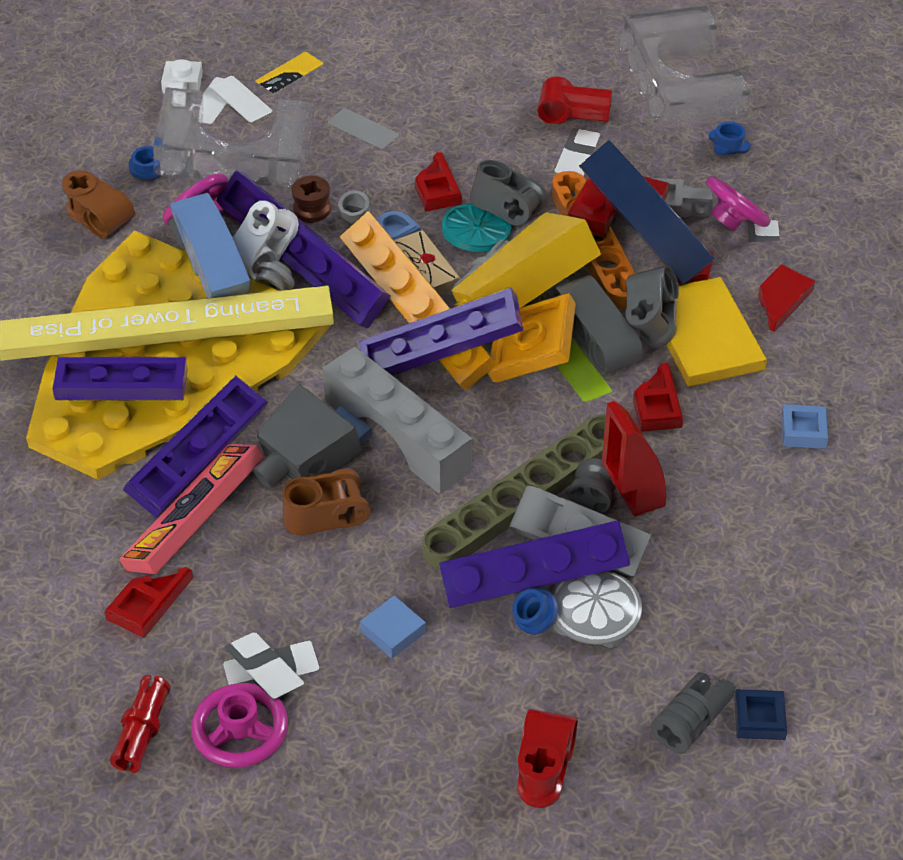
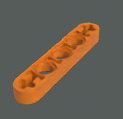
[551,171,636,310]

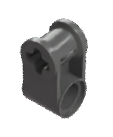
[470,160,547,226]
[625,265,679,348]

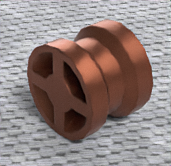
[291,175,331,223]

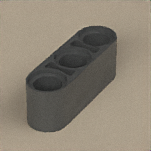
[550,275,643,375]

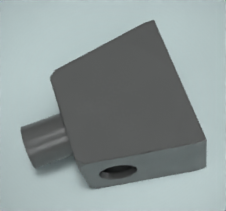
[253,384,363,489]

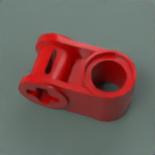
[517,709,578,808]

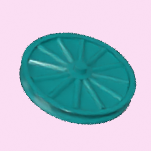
[441,204,512,252]

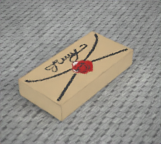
[394,230,460,295]

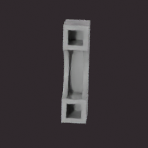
[323,346,472,494]

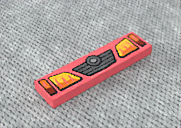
[119,444,264,574]

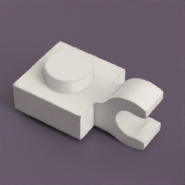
[161,59,203,110]

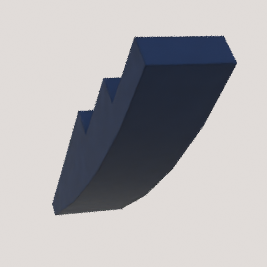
[579,140,715,285]

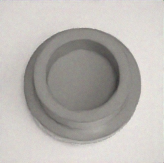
[255,261,295,291]

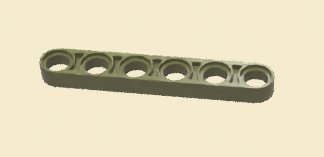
[422,414,606,569]

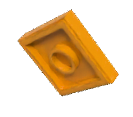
[488,293,576,383]

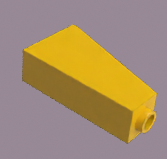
[451,212,601,309]

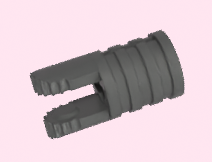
[651,672,736,754]

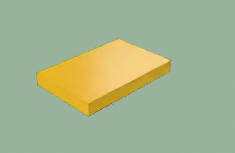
[666,277,767,387]

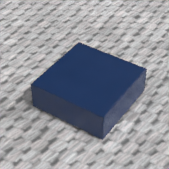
[734,689,787,740]

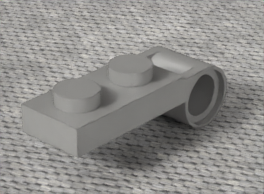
[509,486,651,578]

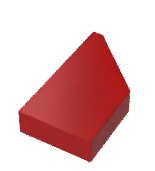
[415,151,462,212]
[758,264,815,332]
[633,362,684,432]
[104,567,193,638]

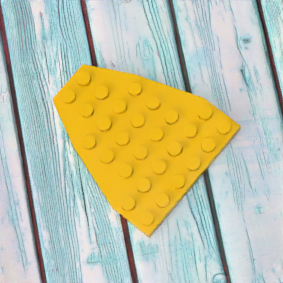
[26,230,334,480]

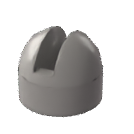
[338,190,370,225]

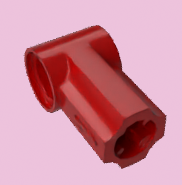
[537,76,612,125]

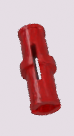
[110,675,171,773]

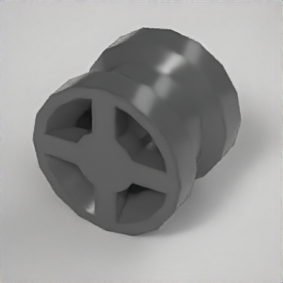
[568,458,616,514]

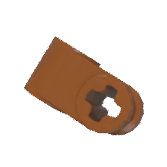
[62,170,135,239]
[282,469,371,535]

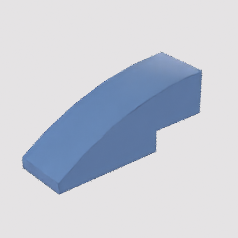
[170,193,250,299]

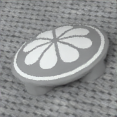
[551,571,642,648]

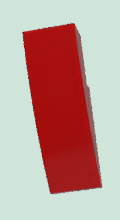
[602,401,666,516]

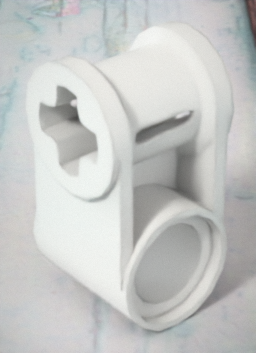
[232,200,299,280]

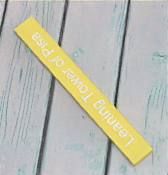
[0,286,334,361]

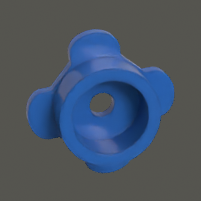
[709,122,750,156]

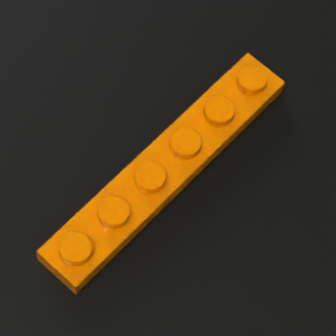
[340,211,497,391]

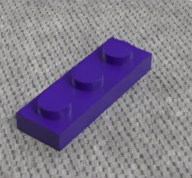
[52,357,188,400]

